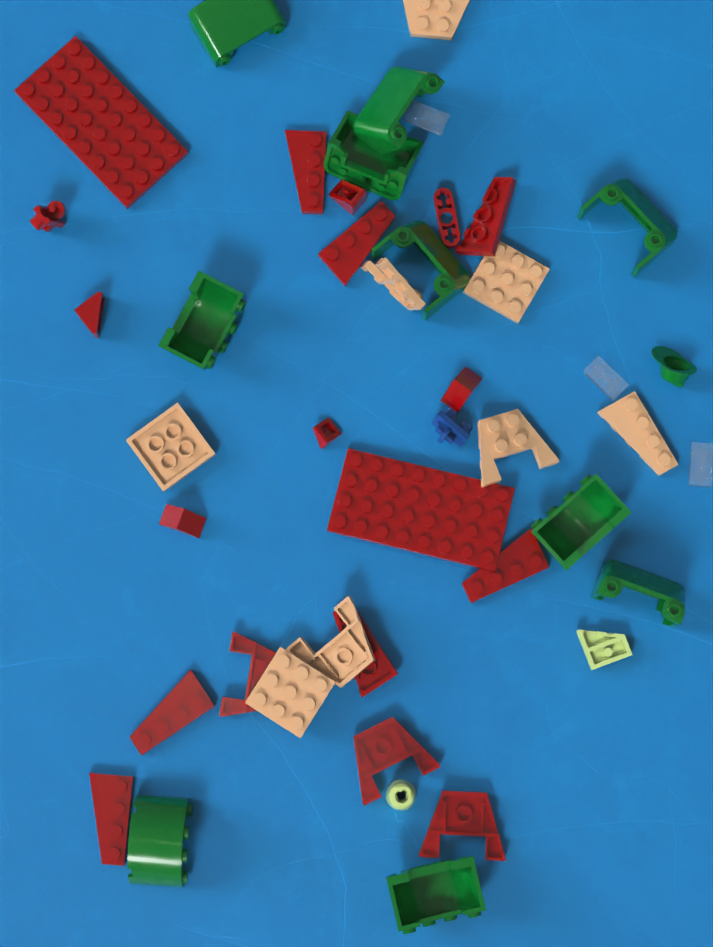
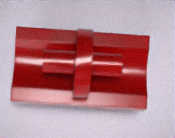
[30,201,66,232]

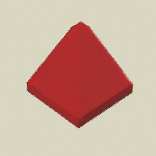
[313,417,342,449]

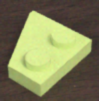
[576,629,633,670]

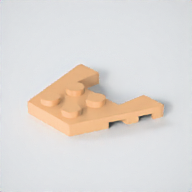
[403,0,470,41]
[360,258,426,311]
[477,409,559,487]
[285,596,376,688]

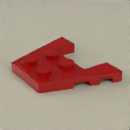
[219,632,276,717]
[353,717,441,806]
[419,790,506,861]

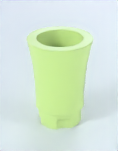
[386,779,416,811]

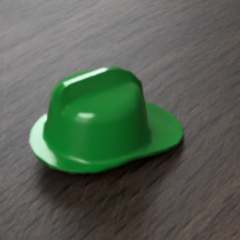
[651,346,697,388]

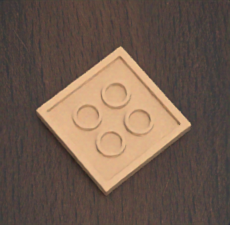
[463,240,550,324]
[126,403,216,492]
[245,647,336,738]

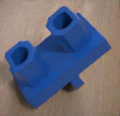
[432,408,473,448]

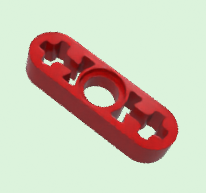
[433,188,460,249]

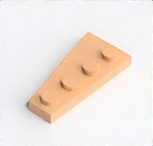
[597,391,678,476]

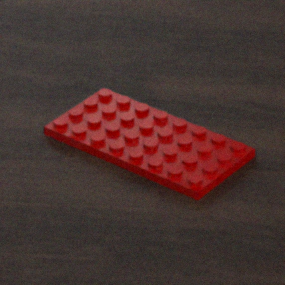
[14,36,189,209]
[327,448,515,572]

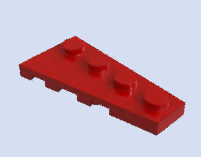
[285,130,326,215]
[455,177,516,256]
[318,201,395,287]
[462,529,549,604]
[333,608,399,698]
[130,670,215,755]
[89,773,134,866]

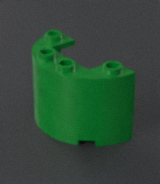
[158,271,247,370]
[531,474,632,571]
[128,795,193,887]
[386,856,486,934]

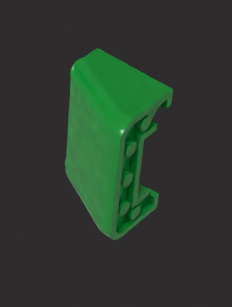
[188,0,287,68]
[353,66,445,155]
[324,110,424,200]
[591,560,685,628]

